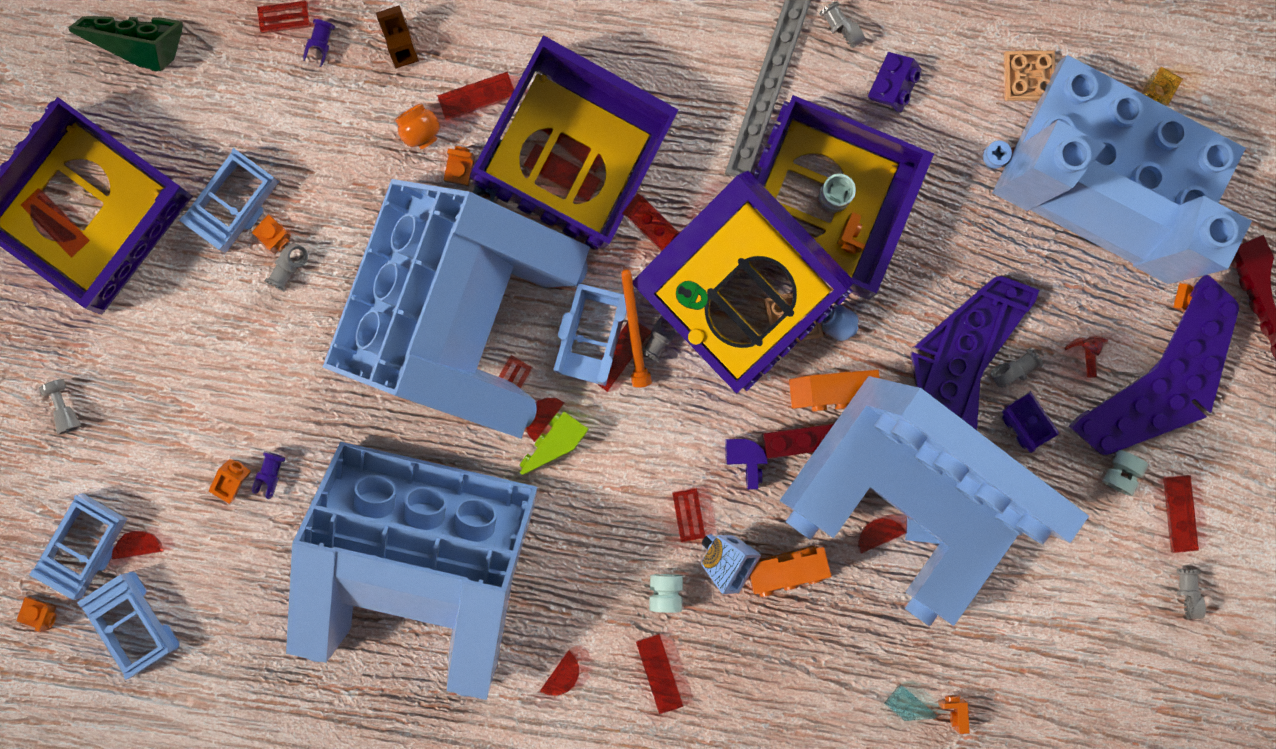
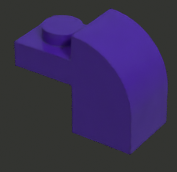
[725,439,768,490]

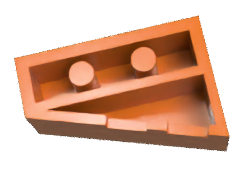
[789,369,880,412]
[749,544,832,597]

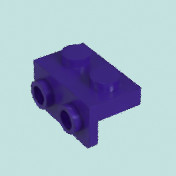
[868,52,921,113]
[1002,391,1059,453]

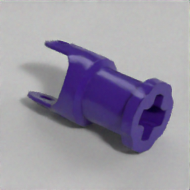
[303,19,335,67]
[252,451,285,499]

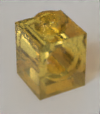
[1142,67,1183,106]

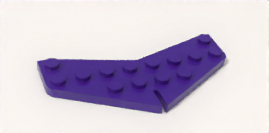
[1068,275,1239,455]
[910,276,1040,430]

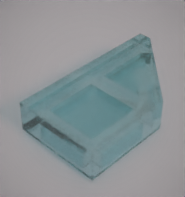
[884,684,937,721]

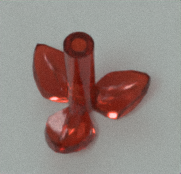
[1065,336,1108,378]

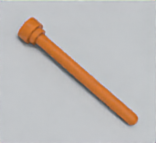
[621,269,652,388]

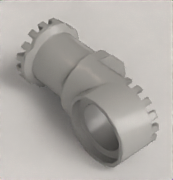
[819,0,865,48]
[264,243,308,292]
[642,316,677,363]
[991,348,1044,388]
[1177,568,1206,619]

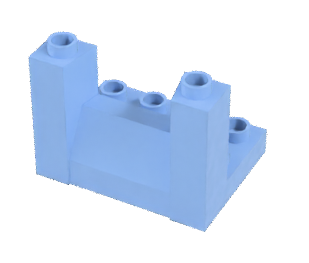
[992,55,1252,284]
[323,179,590,439]
[780,376,1089,627]
[286,442,537,700]

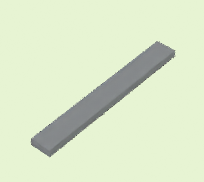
[725,0,811,177]

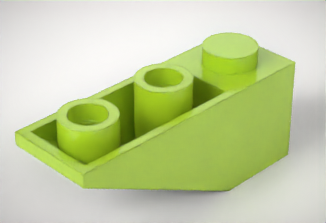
[519,411,589,475]

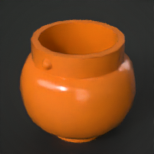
[395,103,440,150]

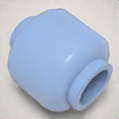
[821,304,859,341]

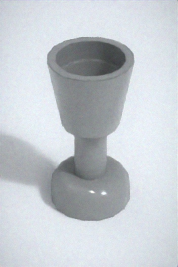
[39,379,82,435]

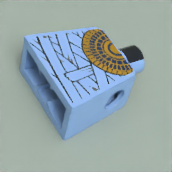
[702,534,761,594]

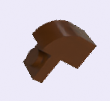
[376,5,419,69]

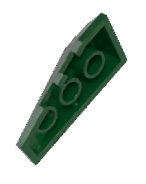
[68,16,183,72]

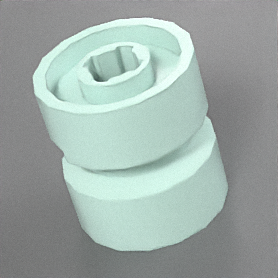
[818,173,856,213]
[1102,450,1149,496]
[649,574,683,613]

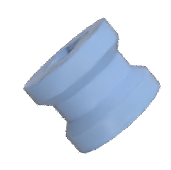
[983,140,1012,169]

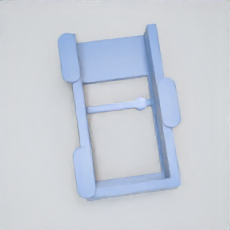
[179,148,279,253]
[553,283,627,386]
[29,493,127,600]
[77,571,180,680]

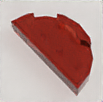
[526,398,565,442]
[858,518,907,554]
[112,530,164,560]
[540,649,579,696]

